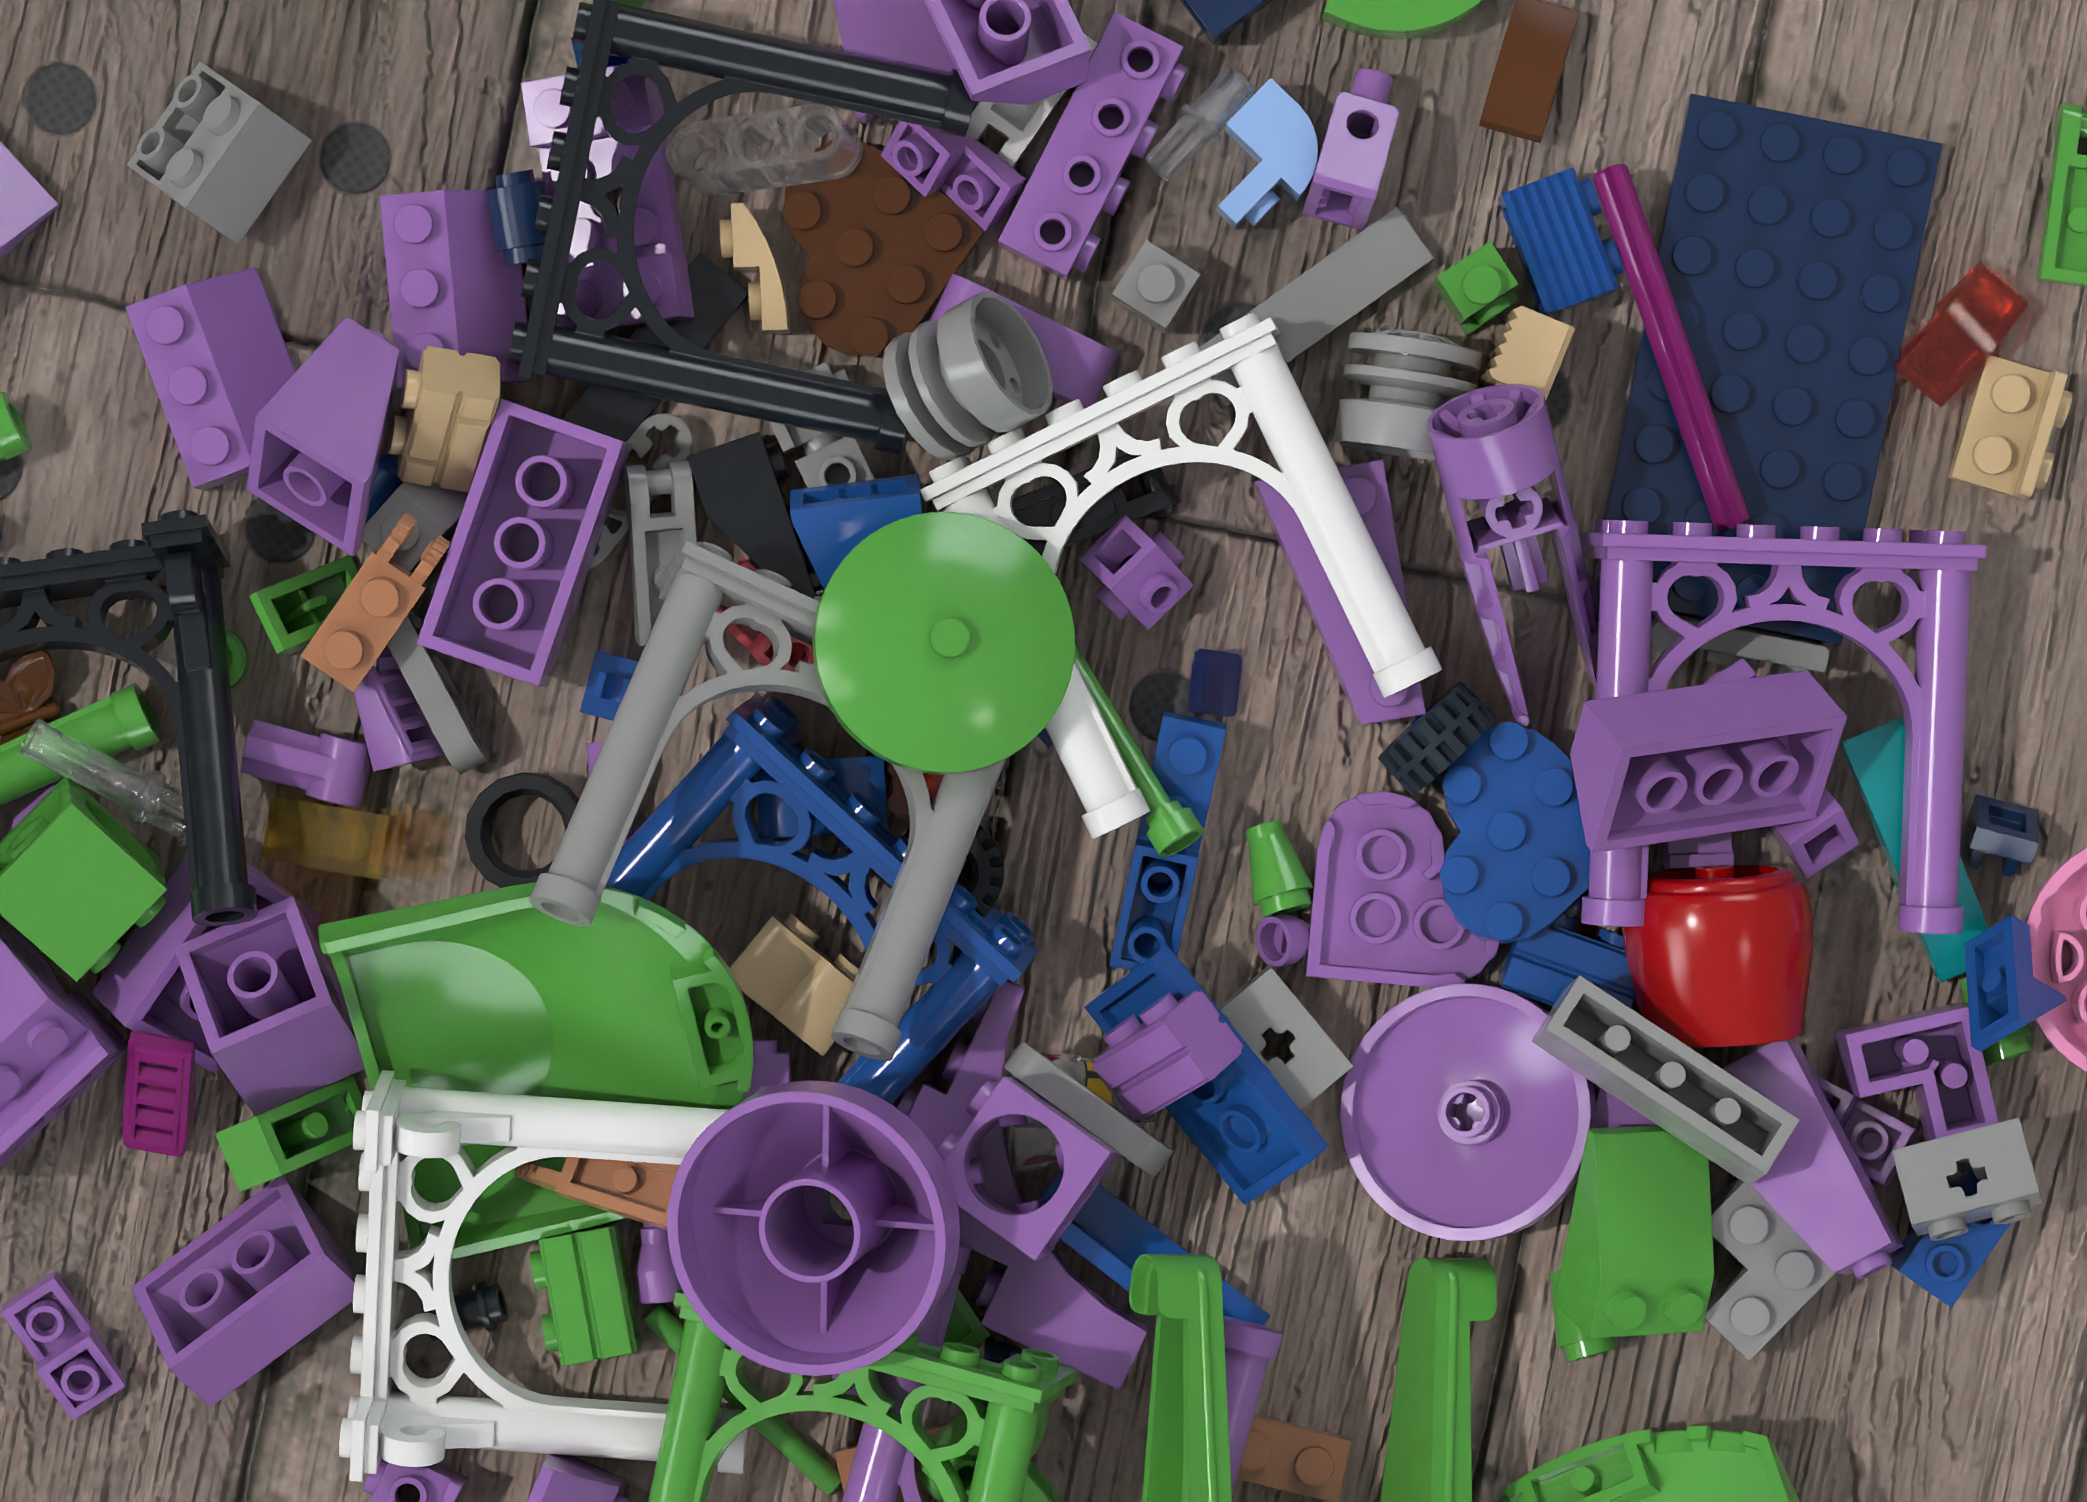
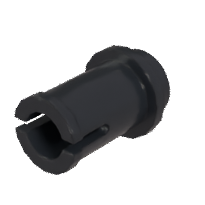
[422,1281,508,1341]

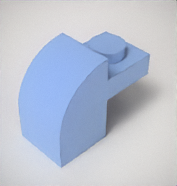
[1217,78,1318,229]

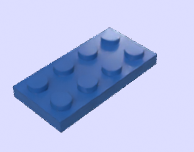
[1084,945,1329,1205]

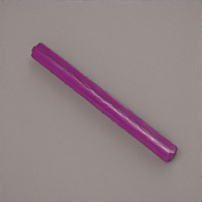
[1593,163,1749,532]

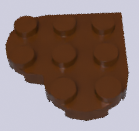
[783,139,986,357]

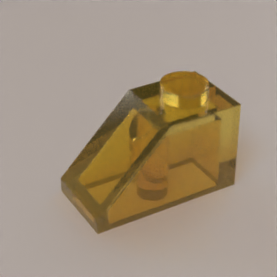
[261,794,398,879]

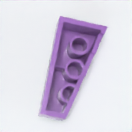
[1253,460,1426,725]

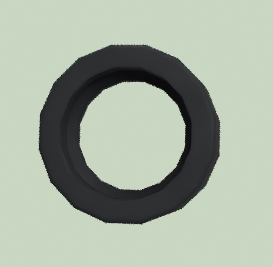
[465,772,579,888]

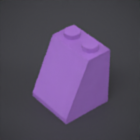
[246,316,400,557]
[173,896,365,1116]
[0,917,89,1112]

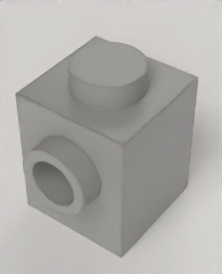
[795,433,875,488]

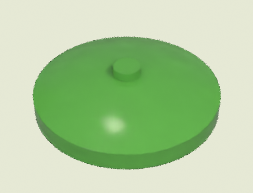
[812,512,1075,775]

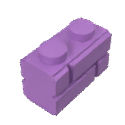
[1092,990,1243,1122]

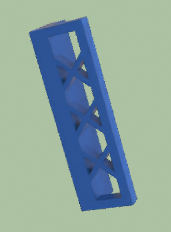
[1036,1169,1271,1326]

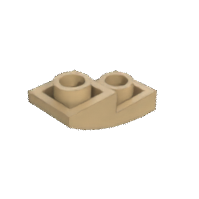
[720,203,791,335]

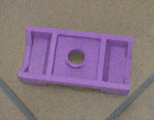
[521,64,695,329]

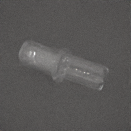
[1146,65,1256,180]

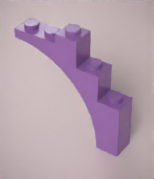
[898,979,1147,1390]

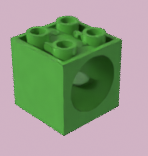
[0,774,167,982]

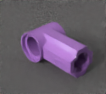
[240,719,372,809]

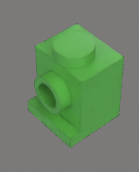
[1432,241,1520,336]

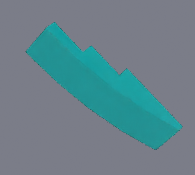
[1840,717,1988,983]

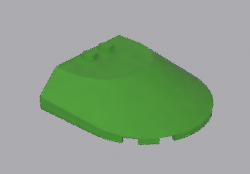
[318,882,754,1266]

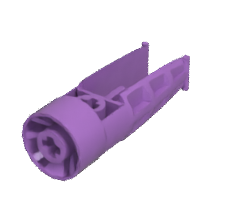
[1428,384,1598,727]

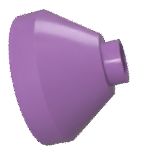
[667,1081,960,1376]

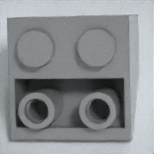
[127,61,312,244]

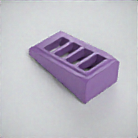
[354,645,445,772]

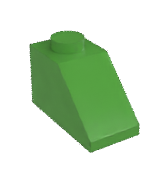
[215,1075,363,1192]

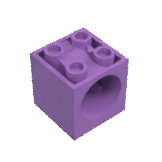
[937,1076,1120,1261]

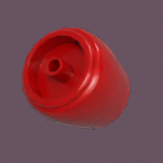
[1622,865,1813,1047]

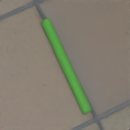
[642,1303,841,1496]

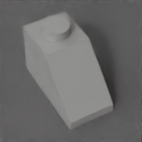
[362,482,468,573]

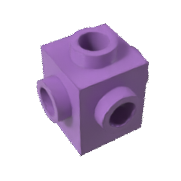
[1079,514,1194,630]

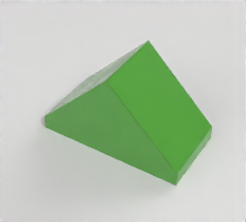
[249,555,358,655]

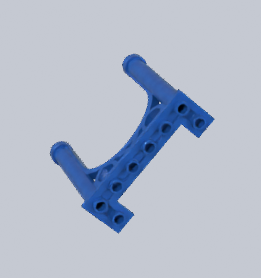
[605,693,1040,1105]

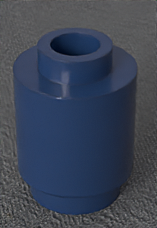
[485,169,551,266]

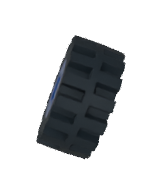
[1378,681,1496,796]

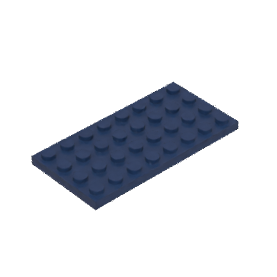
[1590,93,1942,645]

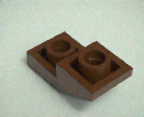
[1479,0,1580,143]

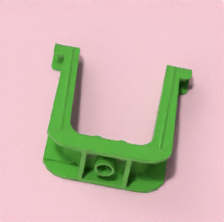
[1129,1254,1497,1502]

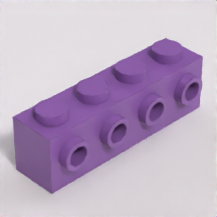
[998,12,1188,281]

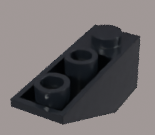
[687,431,824,599]

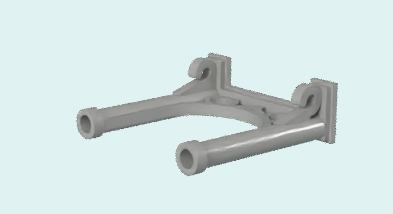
[529,541,1006,1061]

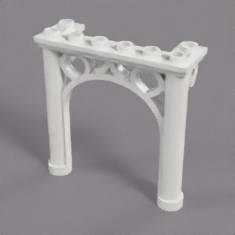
[920,313,1442,839]
[339,1070,748,1482]

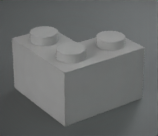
[1705,1176,1835,1361]

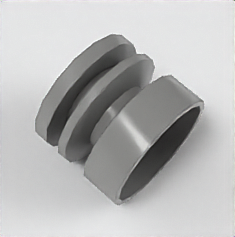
[882,292,1053,461]
[1332,329,1482,461]

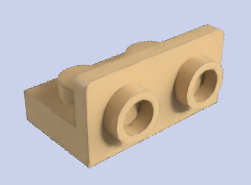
[1947,355,2072,500]

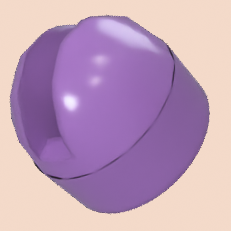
[1256,914,1310,967]

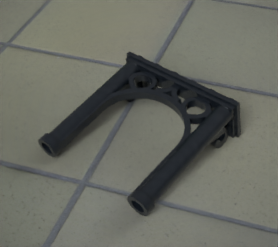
[508,0,974,455]
[0,510,258,926]

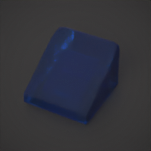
[1187,648,1243,717]

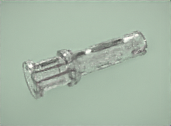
[20,718,187,850]

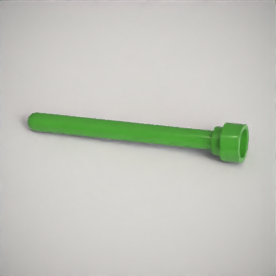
[1074,644,1204,858]

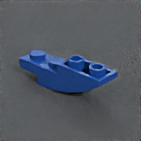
[1109,711,1227,970]

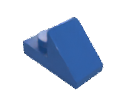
[1964,915,2067,1052]

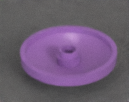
[1340,983,1596,1241]

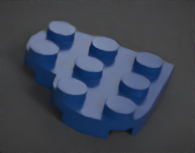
[1440,722,1590,944]

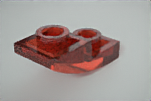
[1894,260,2028,407]

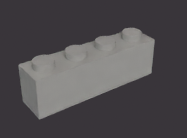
[1531,975,1800,1185]

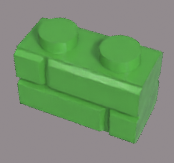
[530,1221,641,1366]

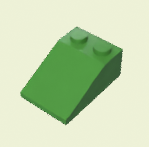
[1554,1125,1714,1339]

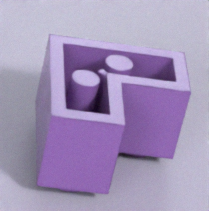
[1835,1002,1999,1141]

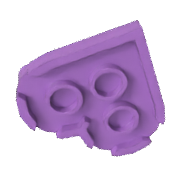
[1305,791,1499,988]

